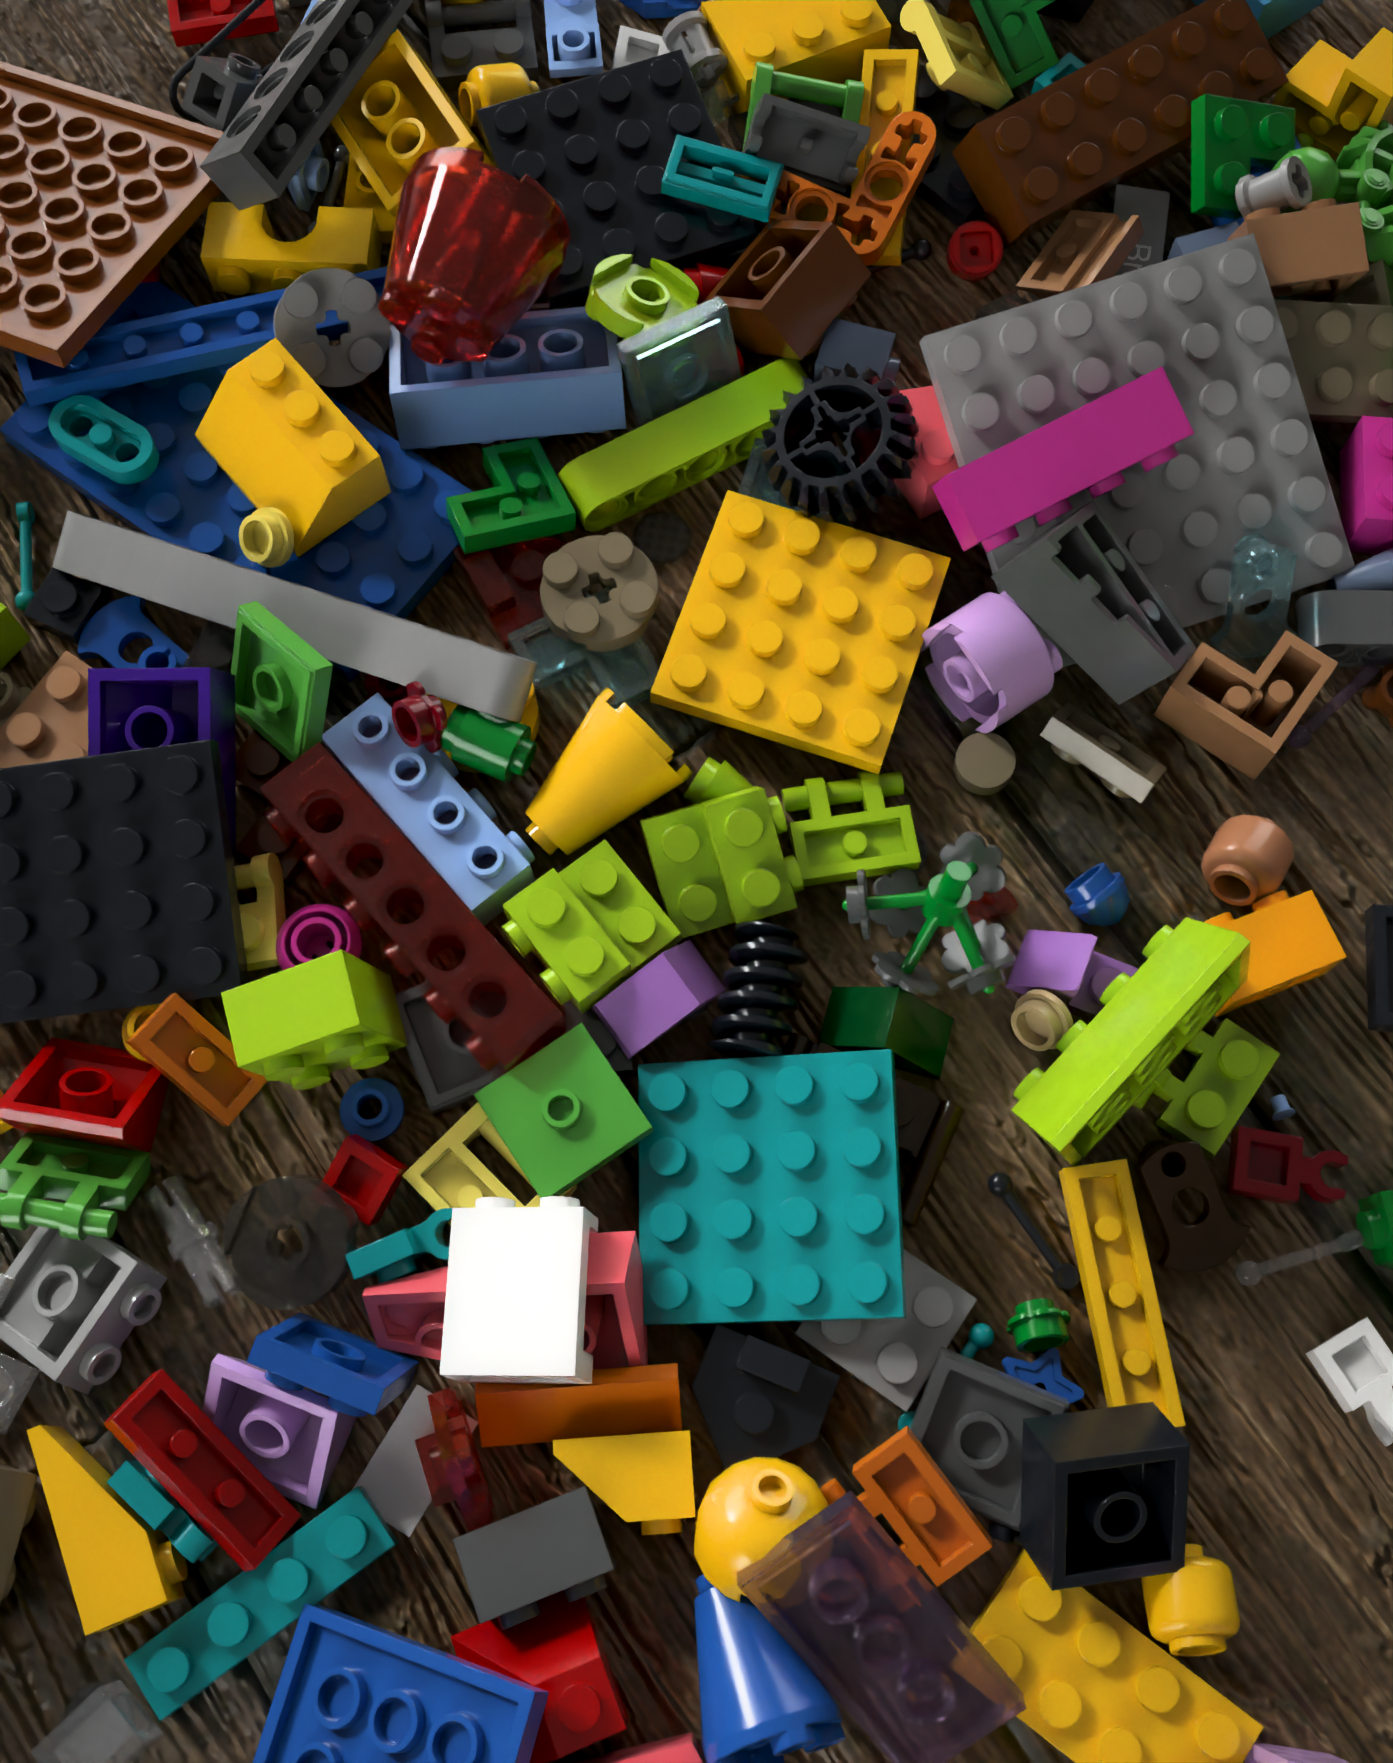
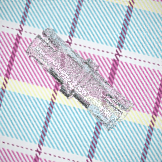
[144,1175,244,1309]

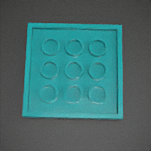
[638,1049,907,1326]

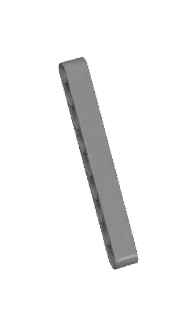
[52,510,538,722]

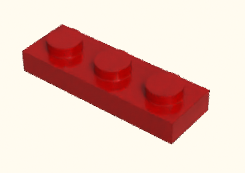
[103,1369,301,1572]

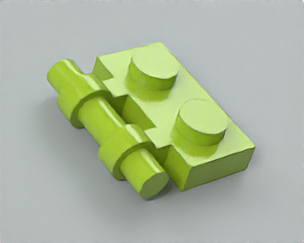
[781,770,921,887]
[1133,1018,1280,1160]

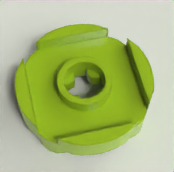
[585,254,702,355]

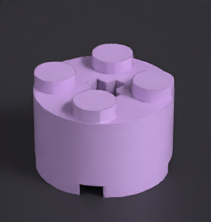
[921,591,1063,733]

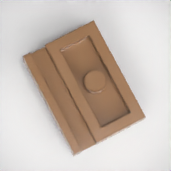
[1016,210,1144,304]

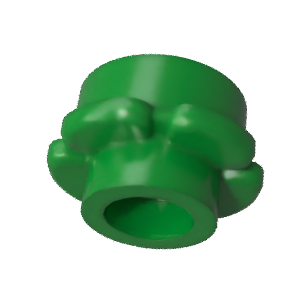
[1006,1298,1071,1353]

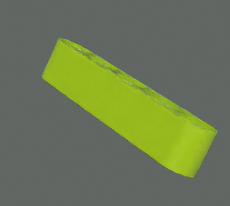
[557,358,810,532]

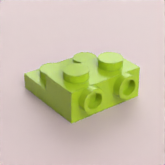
[639,786,804,938]
[501,839,682,1014]

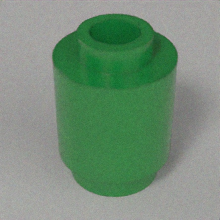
[441,704,537,783]

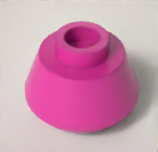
[276,904,362,970]

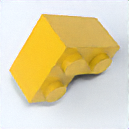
[1272,27,1393,161]

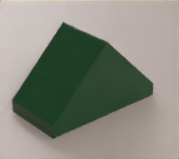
[818,987,954,1080]

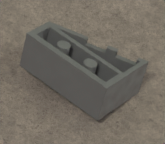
[991,500,1196,705]

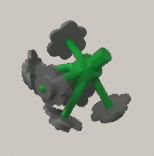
[842,831,1016,996]

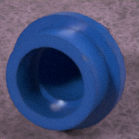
[1064,863,1130,926]

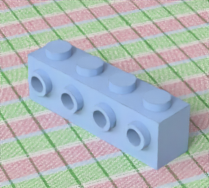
[322,692,535,930]

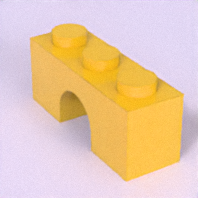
[200,202,382,295]

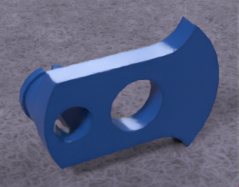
[78,595,195,668]

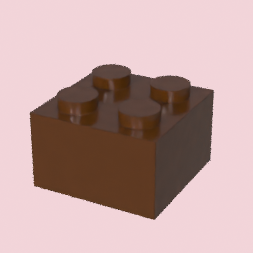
[702,219,872,360]

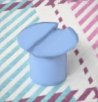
[1270,1094,1296,1121]

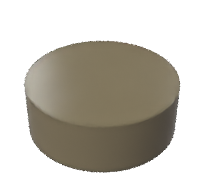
[953,732,1016,795]

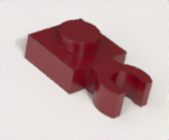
[1226,1126,1348,1205]

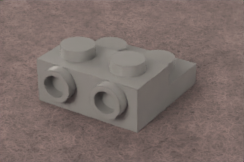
[0,1226,167,1395]

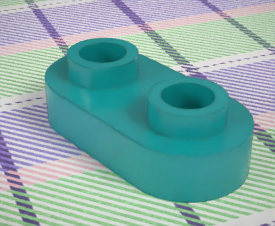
[48,395,159,485]

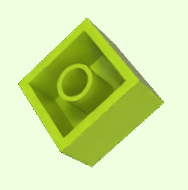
[221,949,408,1090]

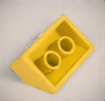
[330,29,499,217]
[195,337,391,557]

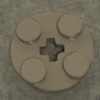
[540,532,659,652]

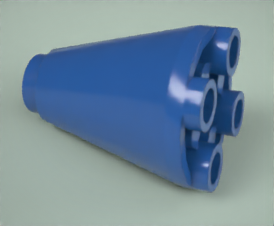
[694,1574,846,1763]

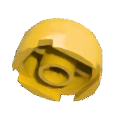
[694,1457,833,1608]

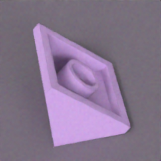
[203,1353,357,1509]

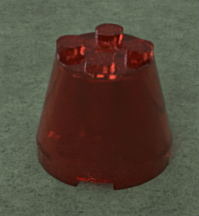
[378,147,571,364]

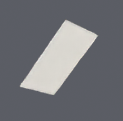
[352,1384,478,1537]

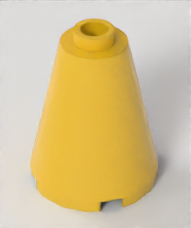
[525,687,693,855]

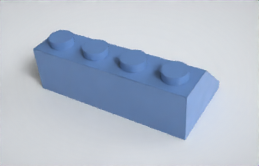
[389,307,626,450]

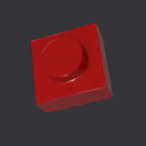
[316,1134,409,1226]

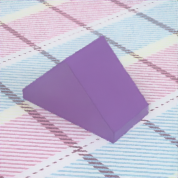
[592,940,726,1059]

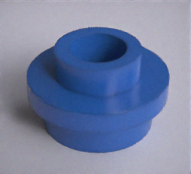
[340,1078,405,1143]

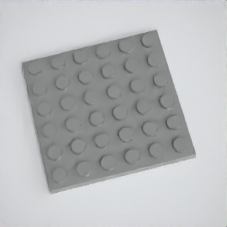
[919,233,1355,668]

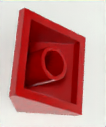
[0,1037,170,1153]

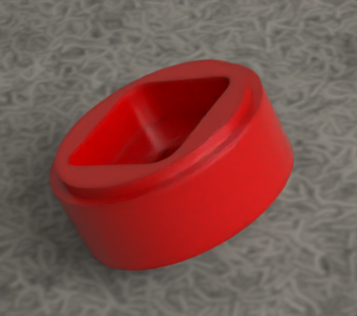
[946,221,1003,281]

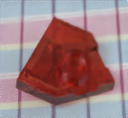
[453,536,569,650]
[414,1387,498,1532]

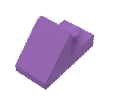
[1005,929,1138,1021]

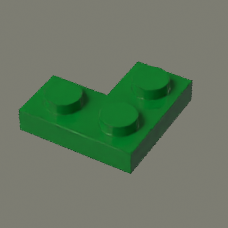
[969,0,1059,90]
[1191,93,1295,219]
[446,437,576,554]

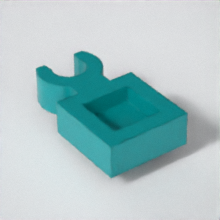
[107,1460,219,1564]

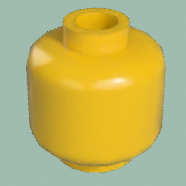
[458,62,539,139]
[1141,1544,1240,1657]

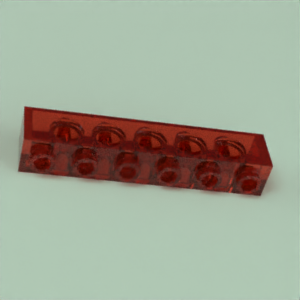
[260,742,566,1074]

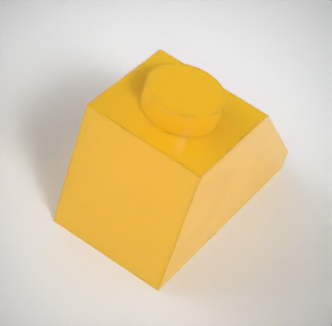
[553,1430,695,1535]

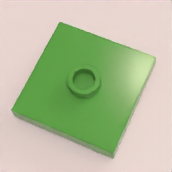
[231,601,333,770]
[473,1023,654,1198]

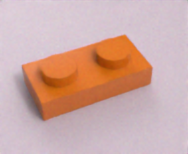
[126,993,267,1126]

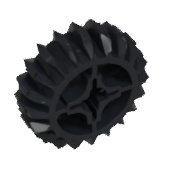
[761,363,919,522]

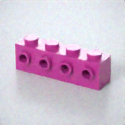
[932,366,1194,553]

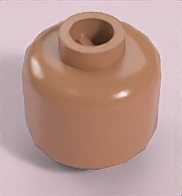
[1201,814,1294,906]

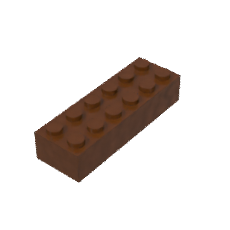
[952,0,1289,249]

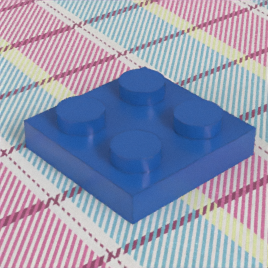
[247,1312,419,1417]

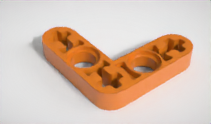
[740,111,936,266]

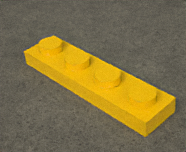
[850,49,920,266]
[1059,1159,1186,1427]

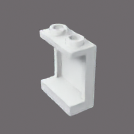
[440,1196,598,1384]

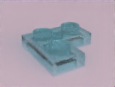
[507,586,659,711]

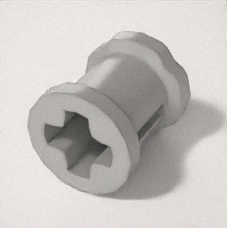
[662,10,728,87]
[1235,156,1312,221]

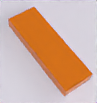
[475,1363,682,1447]

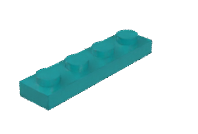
[124,1486,399,1721]

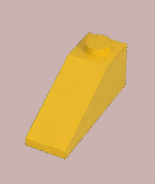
[27,1425,188,1636]

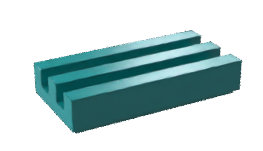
[661,134,784,223]

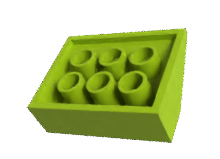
[1011,917,1251,1167]

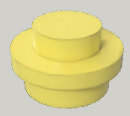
[239,507,294,567]

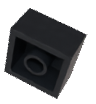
[1020,1402,1190,1591]

